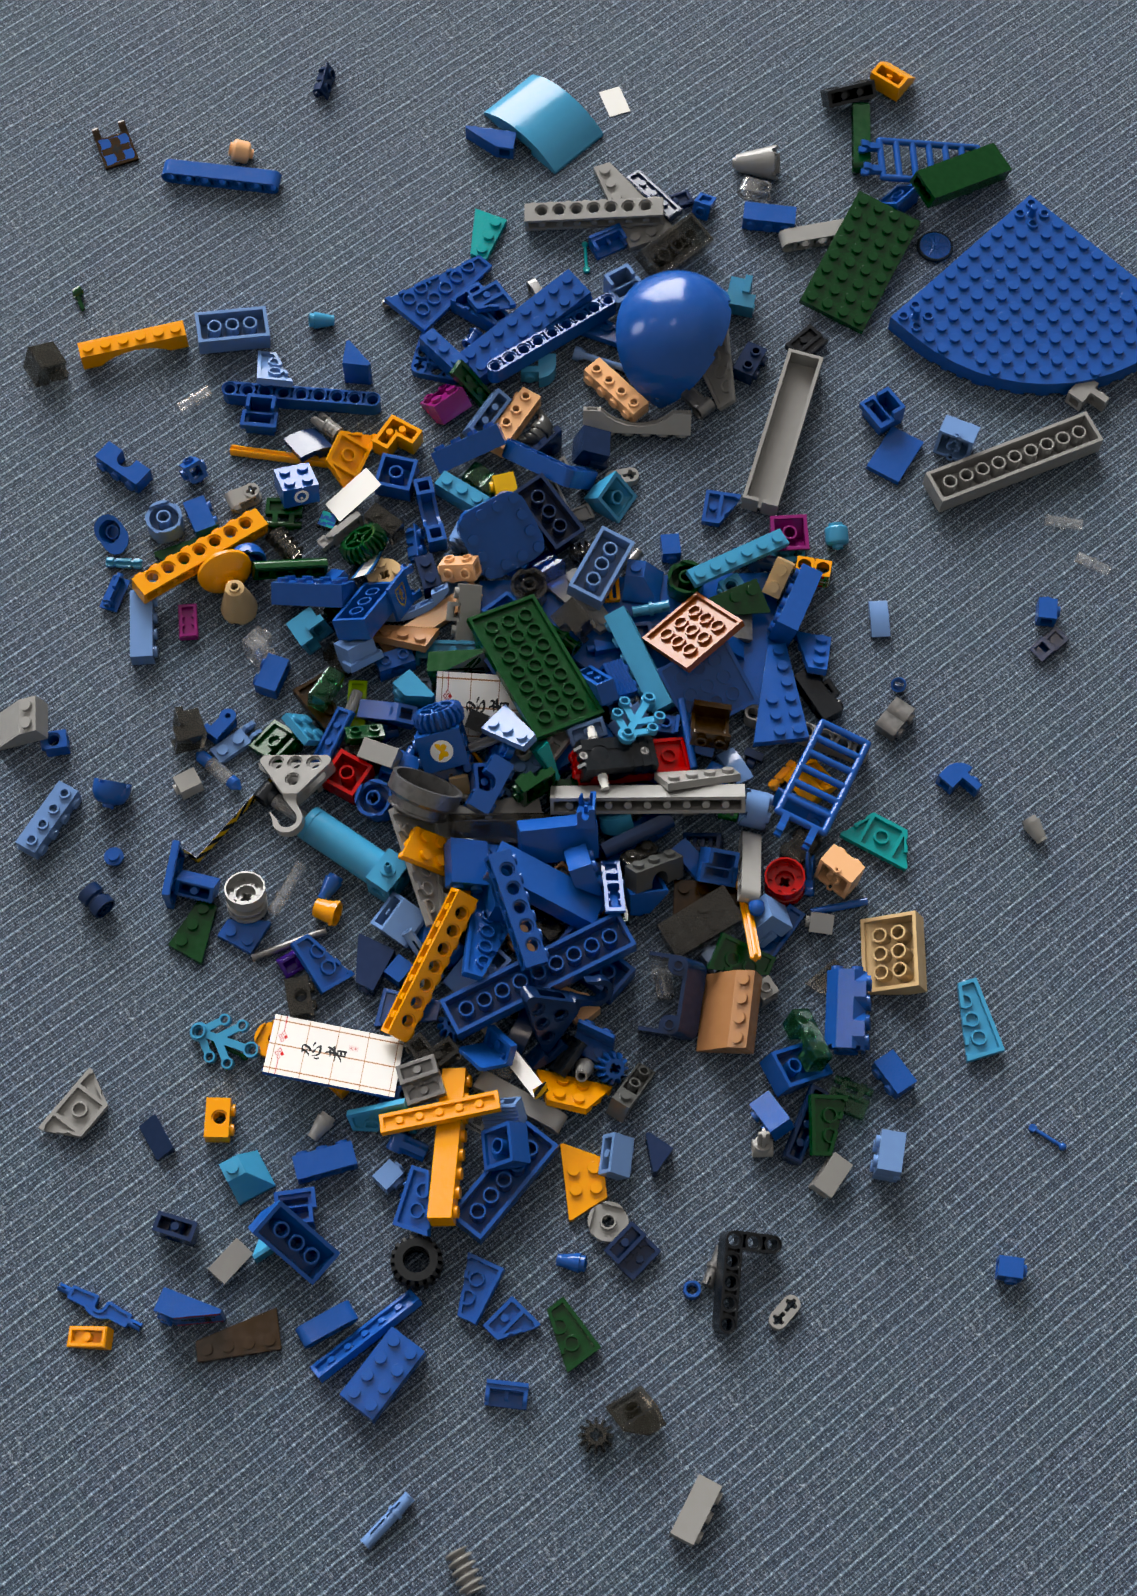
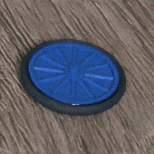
[917,231,953,262]

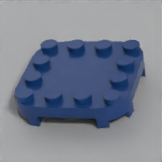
[456,490,545,579]

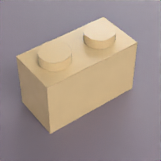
[762,556,796,599]

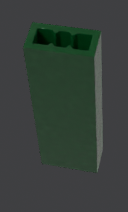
[910,142,1012,209]

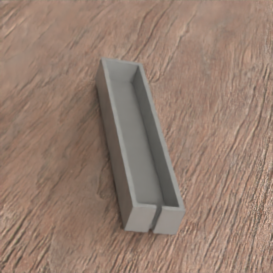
[741,348,823,516]

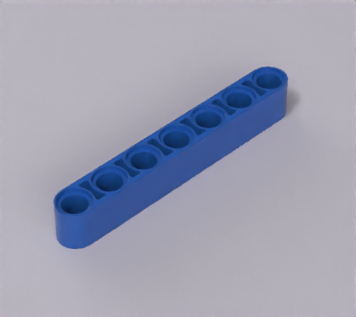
[162,159,282,194]

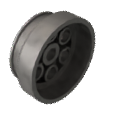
[388,766,463,824]

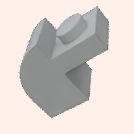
[1065,381,1109,412]

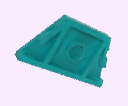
[839,812,908,872]

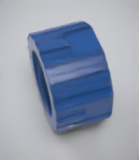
[683,1281,701,1300]

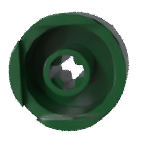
[667,560,704,603]

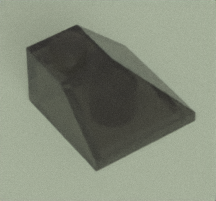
[605,1385,666,1436]

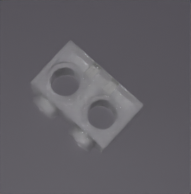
[242,626,275,668]

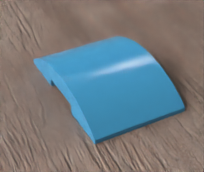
[484,74,603,174]

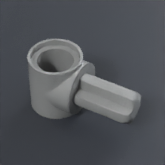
[751,1128,773,1158]

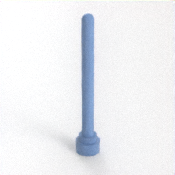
[572,346,624,372]

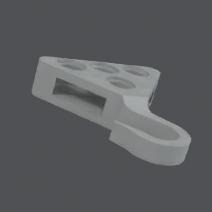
[260,755,336,837]

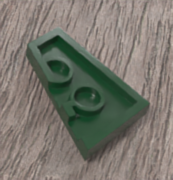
[168,900,218,965]
[808,1094,849,1157]
[547,1297,601,1374]

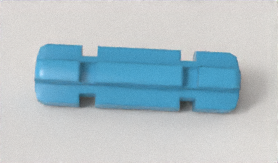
[106,557,143,569]

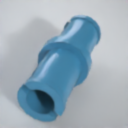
[632,600,670,618]

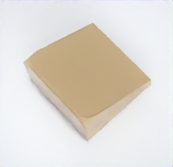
[449,773,470,794]

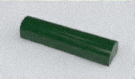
[252,558,328,580]

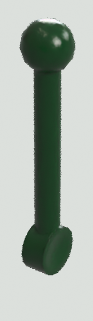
[211,1041,248,1061]

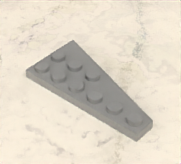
[388,807,444,928]

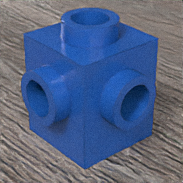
[179,456,209,484]

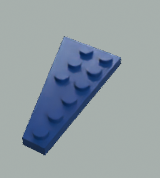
[384,255,493,334]
[461,892,508,981]

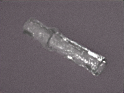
[267,861,307,916]

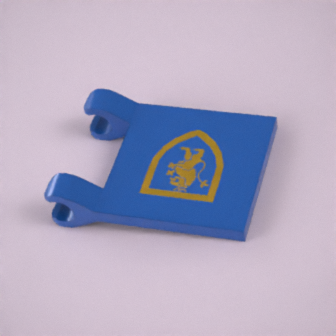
[385,563,422,622]

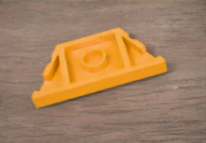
[324,430,377,488]
[398,826,447,877]
[536,1069,612,1115]
[560,1143,607,1222]

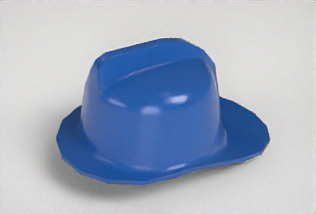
[94,514,129,555]

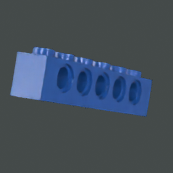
[484,849,549,972]

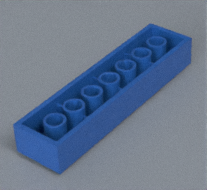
[460,269,592,386]

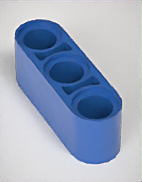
[295,1300,359,1349]

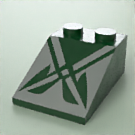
[427,649,490,690]

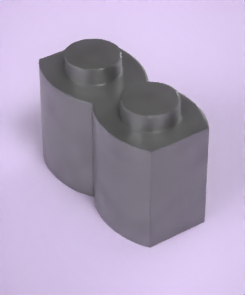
[874,697,916,742]

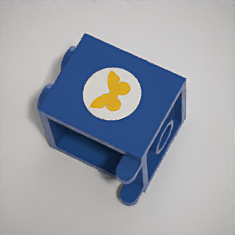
[412,721,473,773]

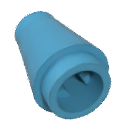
[309,311,335,329]

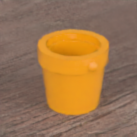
[312,898,343,926]

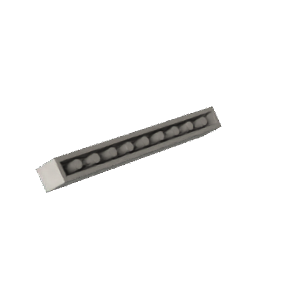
[550,784,745,815]

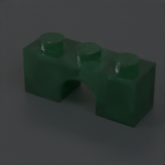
[782,1008,833,1072]

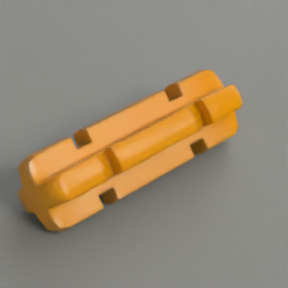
[768,760,796,791]

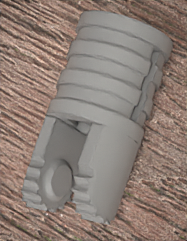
[310,412,344,441]

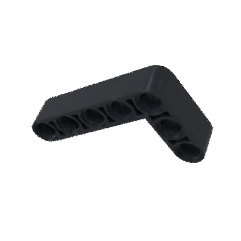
[712,1230,782,1334]

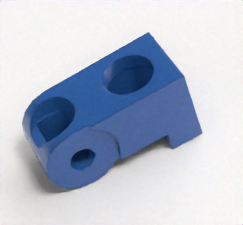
[202,708,237,744]

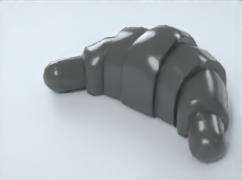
[517,409,553,445]

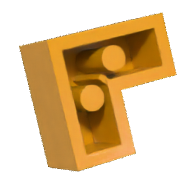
[372,414,423,456]

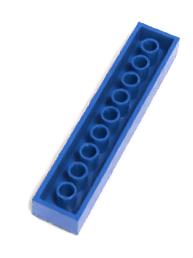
[439,913,637,1041]

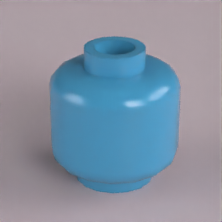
[824,522,849,550]

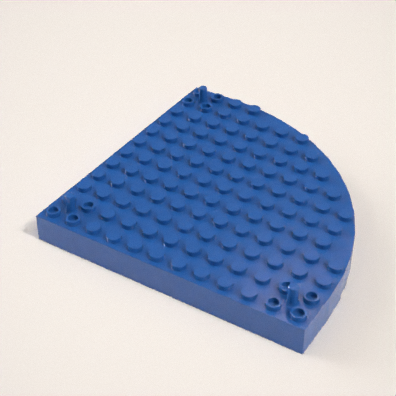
[888,195,1137,396]

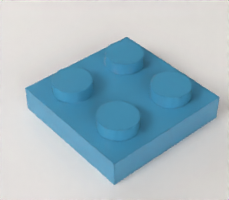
[281,713,324,746]

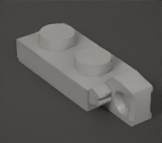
[317,510,363,552]

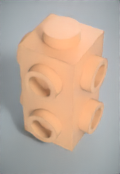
[437,554,482,583]

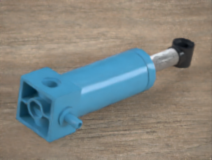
[253,780,411,903]

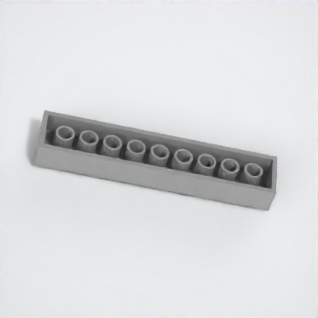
[923,411,1103,513]

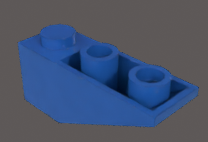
[465,125,517,159]
[356,699,418,730]

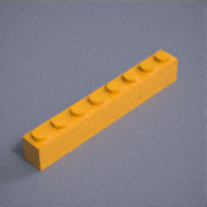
[427,1068,473,1226]

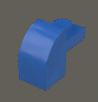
[935,763,982,797]

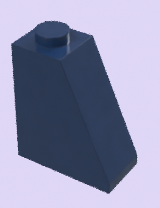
[356,934,396,996]

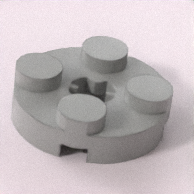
[587,1201,629,1243]

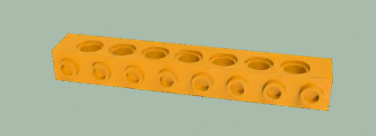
[132,508,268,604]
[380,887,478,1043]

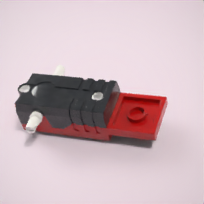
[568,726,691,791]

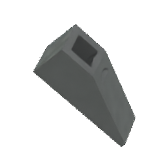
[606,1062,656,1123]

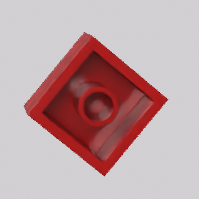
[322,749,376,805]

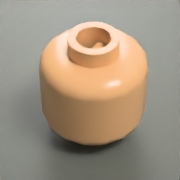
[228,139,254,164]

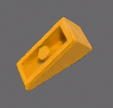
[67,1326,114,1350]

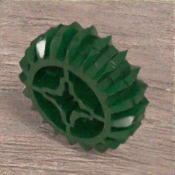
[339,523,388,566]

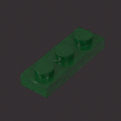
[449,359,492,408]

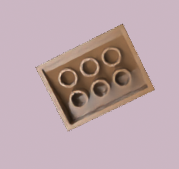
[696,970,762,1054]

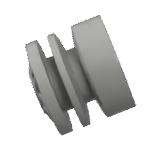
[224,871,268,924]

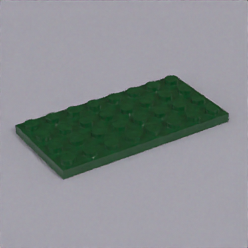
[799,191,921,334]
[466,594,604,742]

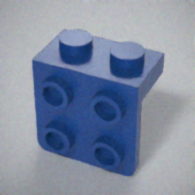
[459,1024,518,1072]

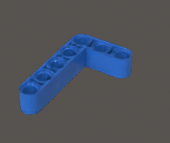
[502,438,598,490]

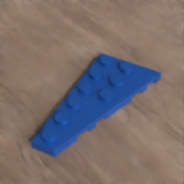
[753,643,809,747]

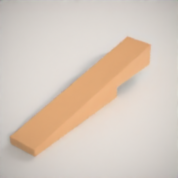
[378,582,483,652]

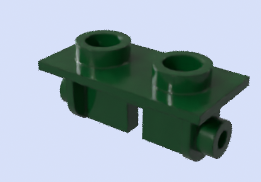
[344,724,386,746]

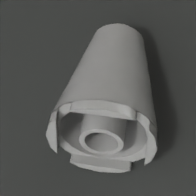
[732,145,780,180]

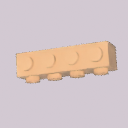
[584,357,649,422]
[490,387,541,458]

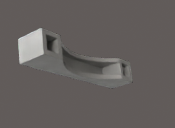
[583,406,692,438]

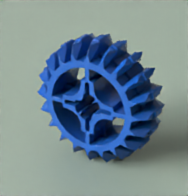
[412,699,465,734]

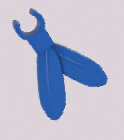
[805,851,815,896]

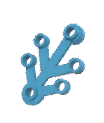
[611,692,666,745]
[190,1013,261,1070]

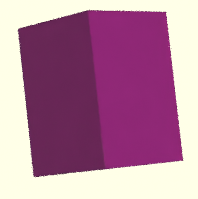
[769,514,810,551]

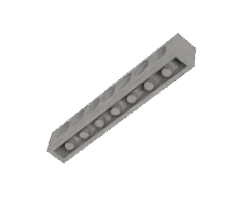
[524,196,664,231]

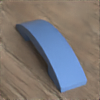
[386,582,449,622]

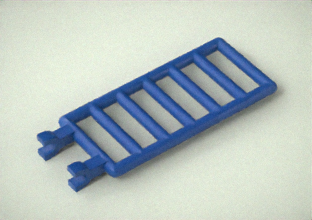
[858,137,980,183]
[773,719,871,852]

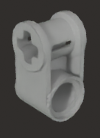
[225,483,262,513]

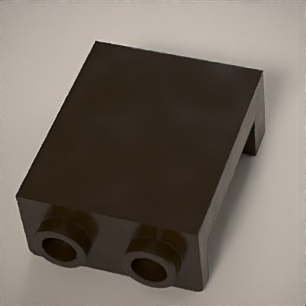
[690,699,732,750]

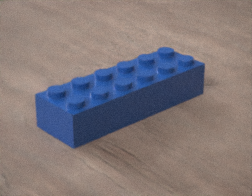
[456,1121,559,1245]

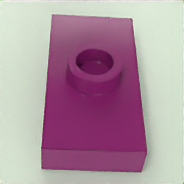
[178,603,199,641]

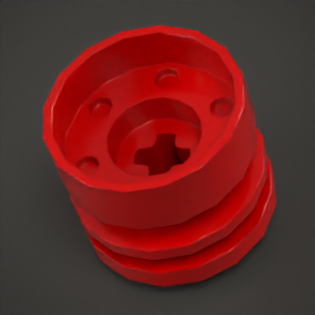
[764,857,805,907]

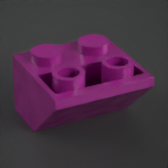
[420,384,472,425]

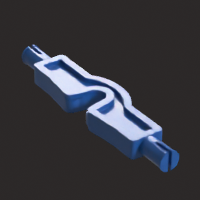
[57,1282,143,1332]

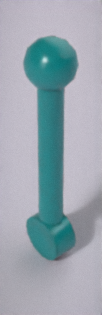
[581,241,590,274]

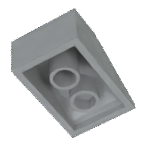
[0,695,48,751]

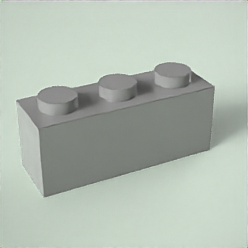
[669,1474,724,1547]

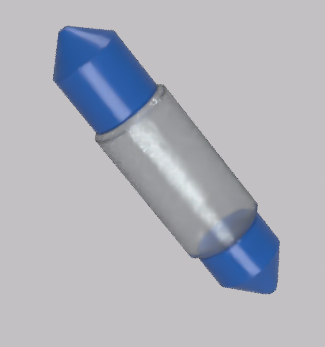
[196,751,241,790]

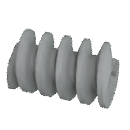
[445,1545,486,1596]

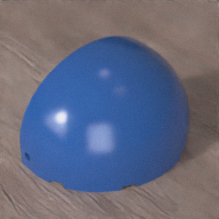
[616,270,732,409]

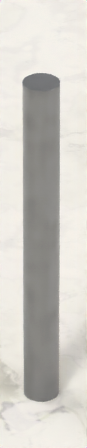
[251,927,327,962]

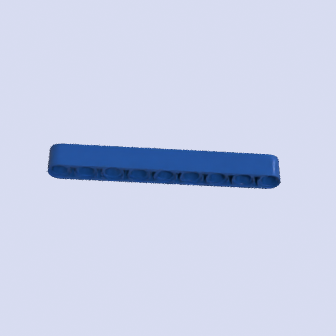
[487,293,616,383]
[221,381,381,415]

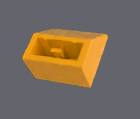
[870,61,915,102]

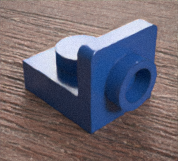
[691,192,716,221]

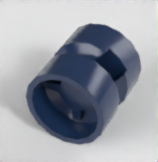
[78,882,115,919]

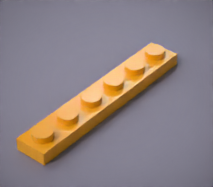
[379,1090,502,1136]

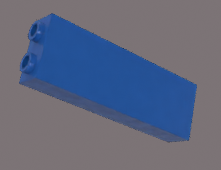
[483,841,605,930]

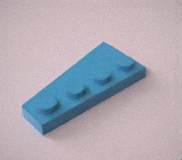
[957,978,1005,1063]

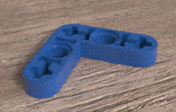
[411,333,458,385]

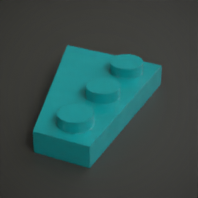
[470,208,507,261]

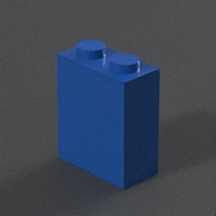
[444,837,489,894]

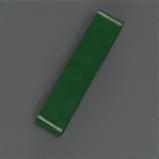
[851,102,871,174]

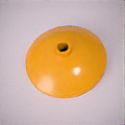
[197,549,252,593]

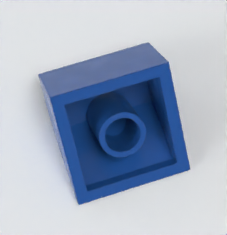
[481,1121,531,1171]

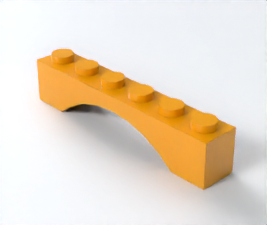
[77,320,189,370]

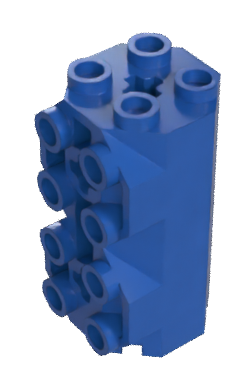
[824,965,872,1056]

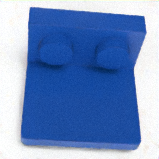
[574,1019,616,1065]

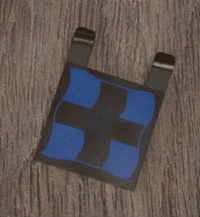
[92,120,139,170]

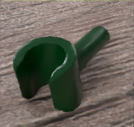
[72,286,85,311]

